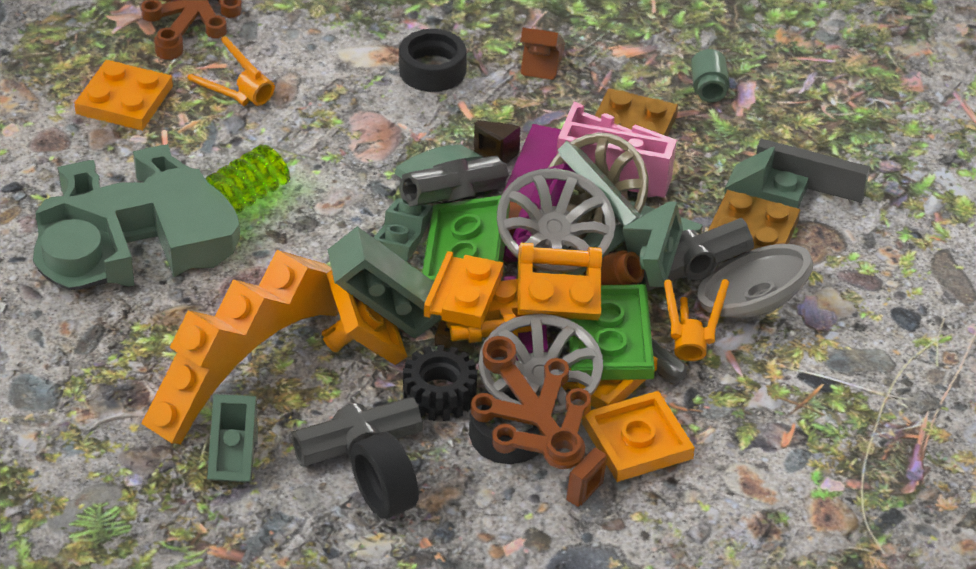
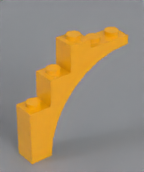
[141,250,338,445]

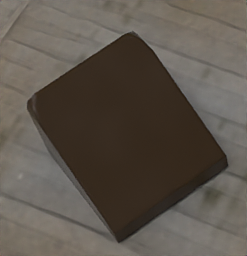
[474,120,521,164]

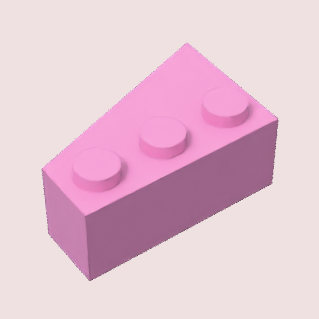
[556,102,677,198]

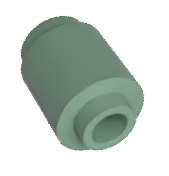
[690,49,730,102]

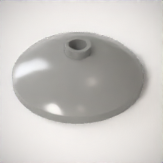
[697,244,813,318]

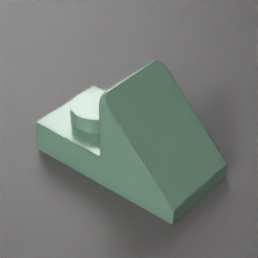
[724,147,809,209]
[622,201,683,287]
[207,394,258,483]

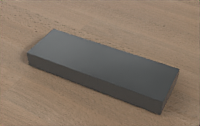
[756,138,870,203]

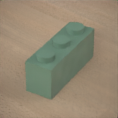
[327,226,442,339]

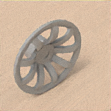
[497,168,616,273]
[479,314,603,415]

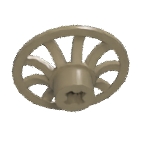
[548,133,649,224]

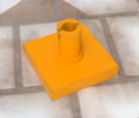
[321,270,408,365]

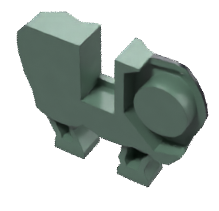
[33,144,240,290]

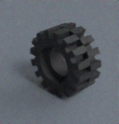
[403,345,477,421]

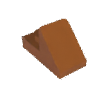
[520,27,565,80]

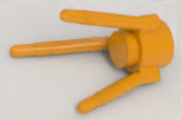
[187,36,275,106]
[664,279,729,361]

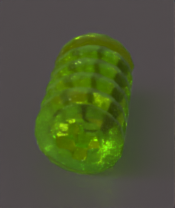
[206,144,291,214]

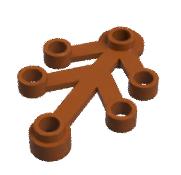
[141,0,242,60]
[471,336,591,469]

